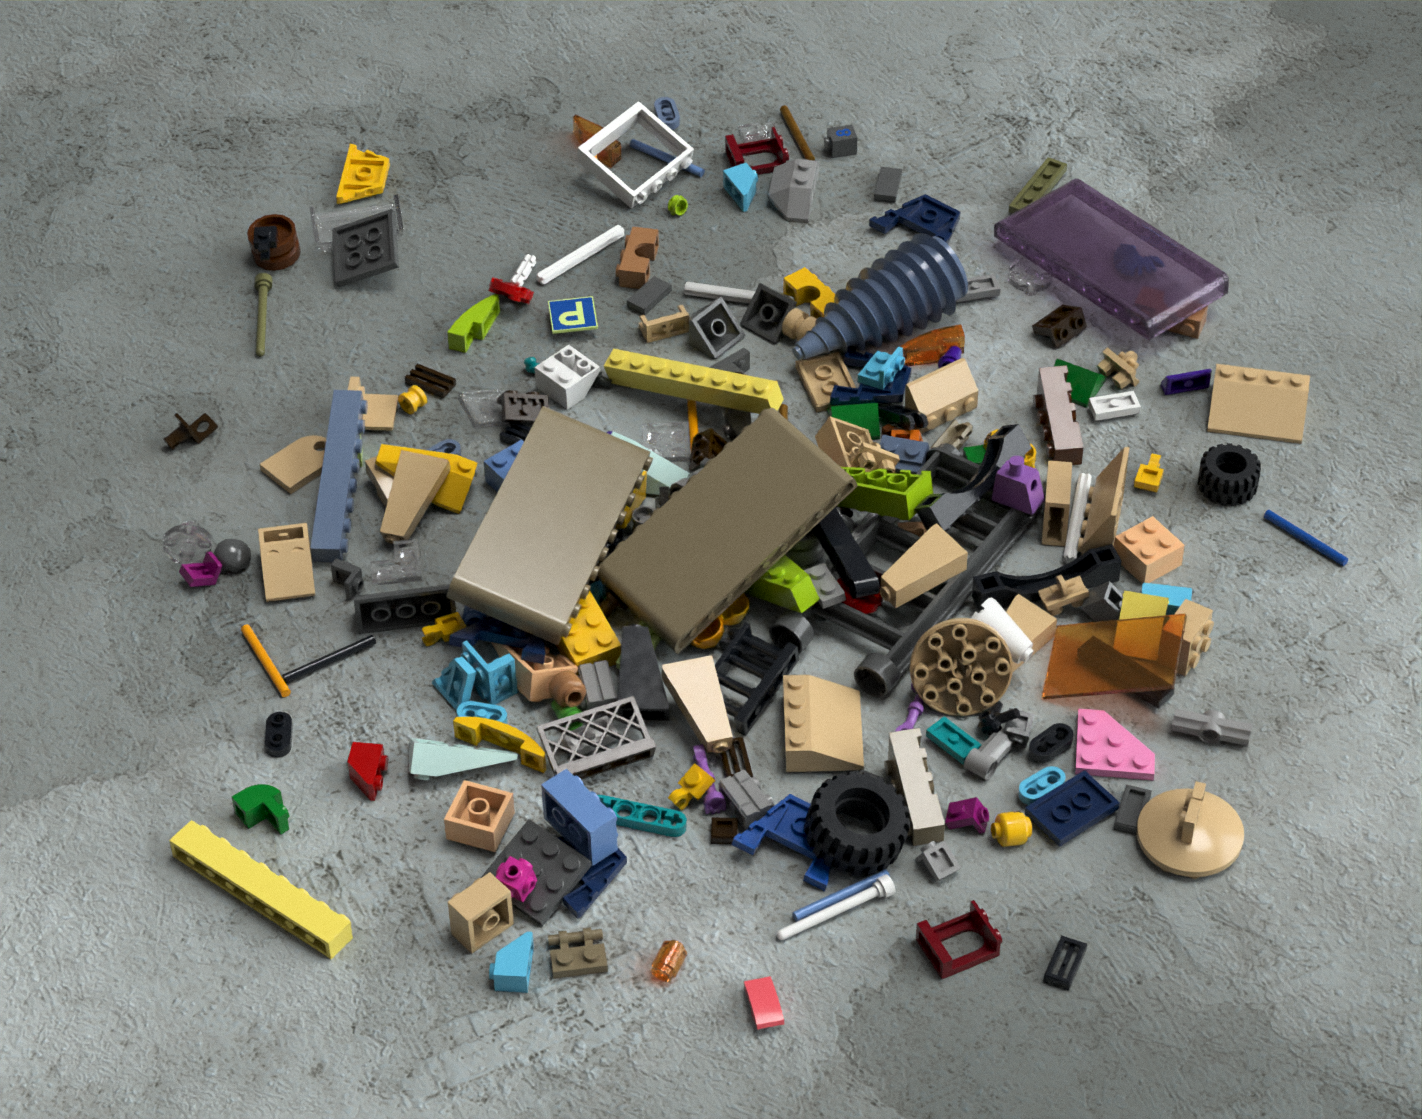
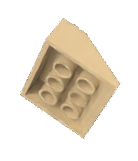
[1207,364,1310,444]
[1077,447,1130,555]
[783,675,864,772]

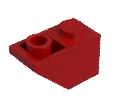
[347,742,389,801]

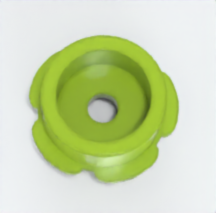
[668,195,688,216]

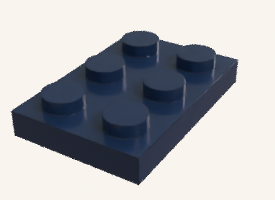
[1025,770,1120,847]

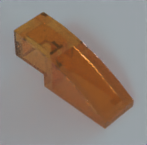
[573,114,621,168]
[900,324,965,366]

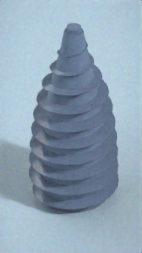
[792,233,968,360]

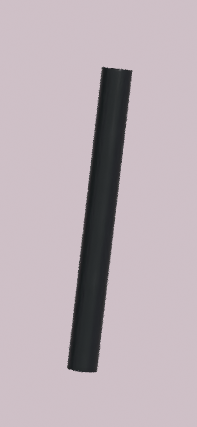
[282,635,376,684]

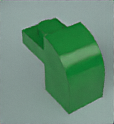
[231,784,290,834]

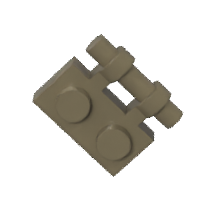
[548,927,608,979]

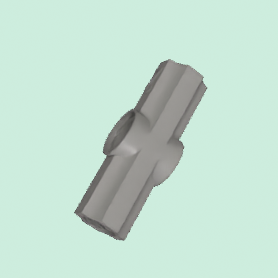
[1171,709,1253,746]

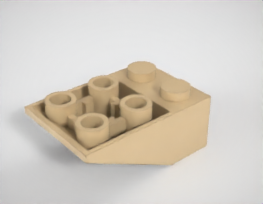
[258,523,316,602]

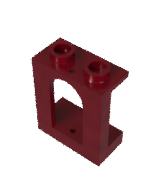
[725,127,789,175]
[916,900,1002,979]

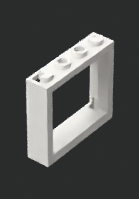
[576,101,694,209]

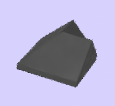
[740,283,797,343]
[689,297,745,359]

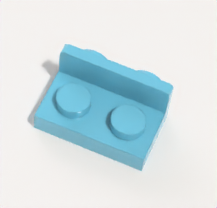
[857,347,905,390]

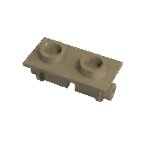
[930,419,973,450]

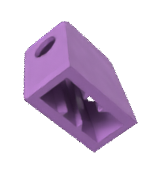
[992,456,1045,515]

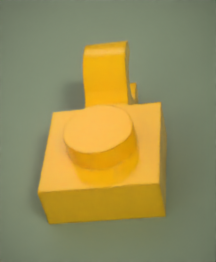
[1134,453,1164,492]
[422,612,467,646]
[668,763,715,810]

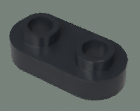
[265,712,293,758]
[1029,723,1074,763]

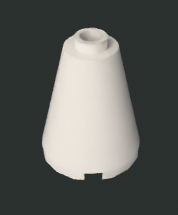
[970,597,1034,664]

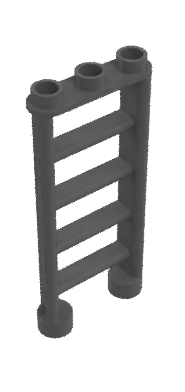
[769,443,1045,698]

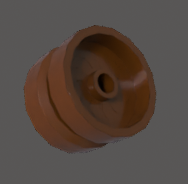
[247,214,301,271]

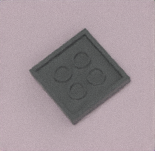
[332,209,399,287]
[481,819,592,927]

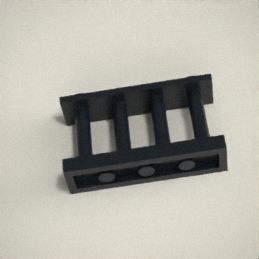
[715,622,799,736]

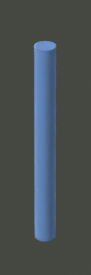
[630,139,705,177]
[792,869,890,922]

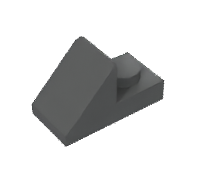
[709,348,750,374]

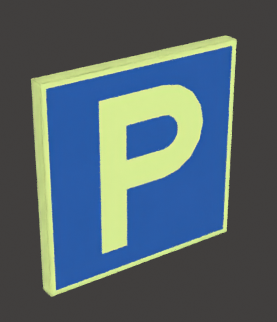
[548,296,598,334]

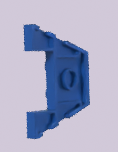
[732,794,830,891]

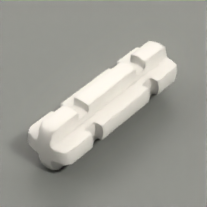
[510,254,536,286]

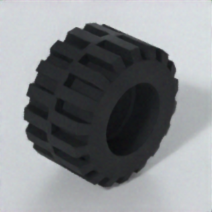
[1198,443,1261,506]

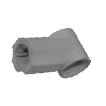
[964,731,1012,780]

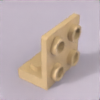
[348,376,398,431]

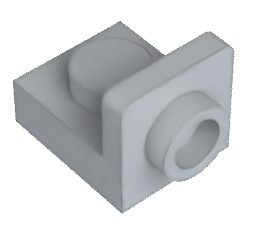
[916,840,961,882]

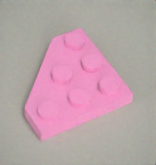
[1075,709,1155,781]

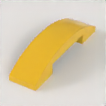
[453,717,546,773]

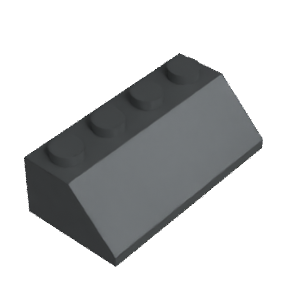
[353,584,456,634]

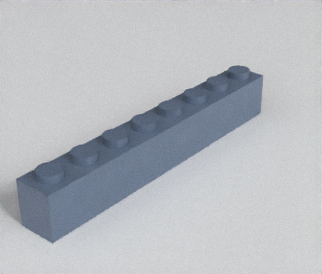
[310,390,368,562]

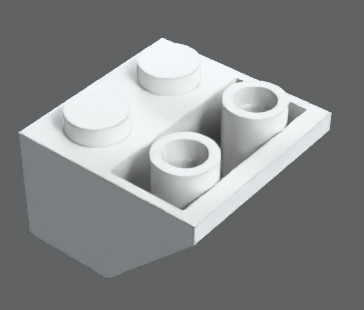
[535,345,600,410]

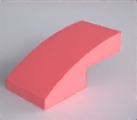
[744,976,784,1030]

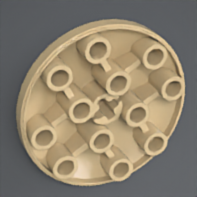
[910,618,1013,716]
[1137,781,1244,879]

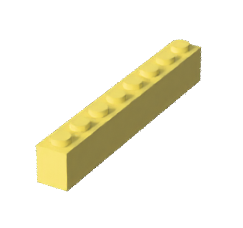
[604,348,784,414]
[169,820,353,959]

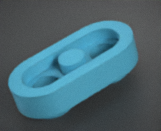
[457,701,508,724]
[1018,766,1066,805]

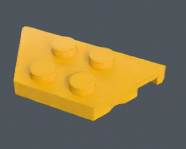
[336,144,390,204]

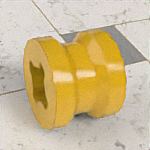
[398,385,427,415]

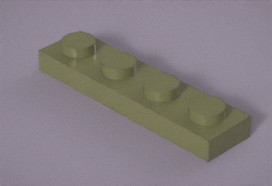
[1008,157,1067,219]

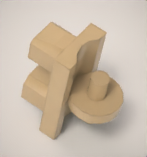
[1097,347,1140,389]
[850,442,900,473]
[1038,575,1089,616]

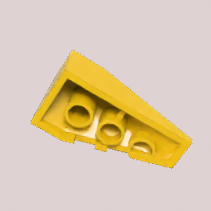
[375,444,478,514]

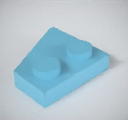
[432,657,476,711]

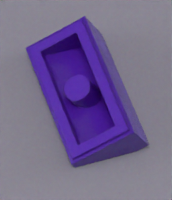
[1161,369,1212,395]

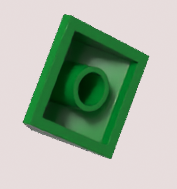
[1054,358,1107,408]
[828,403,880,440]

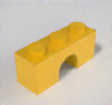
[783,267,835,318]

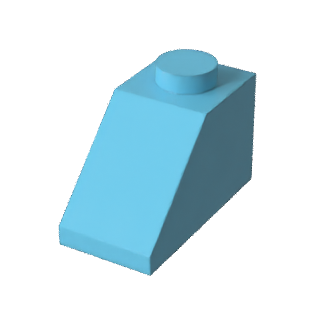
[723,163,758,212]
[489,932,534,993]

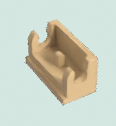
[639,305,689,343]

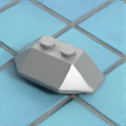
[768,159,820,223]

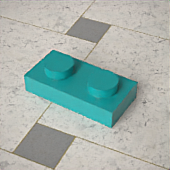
[926,716,982,765]

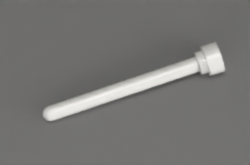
[777,874,896,940]

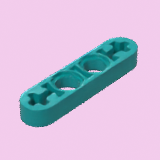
[597,795,687,837]

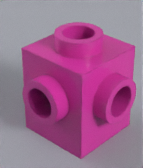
[496,856,538,902]

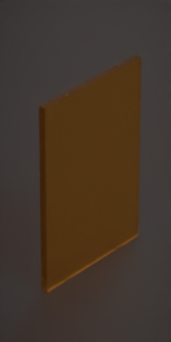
[1042,613,1187,700]

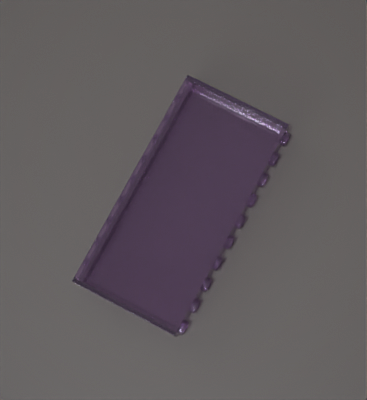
[994,178,1229,340]

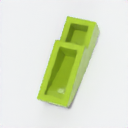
[447,294,500,353]

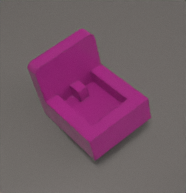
[179,552,222,587]
[945,797,989,833]

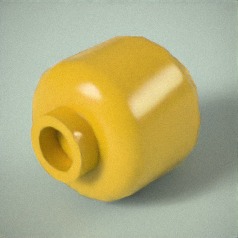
[991,811,1032,847]

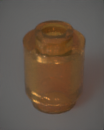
[651,940,687,982]

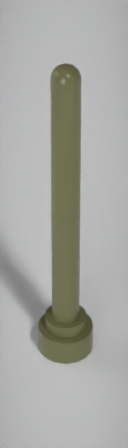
[254,273,273,357]

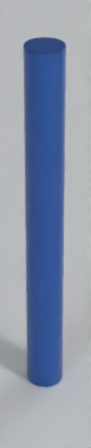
[1264,510,1348,566]

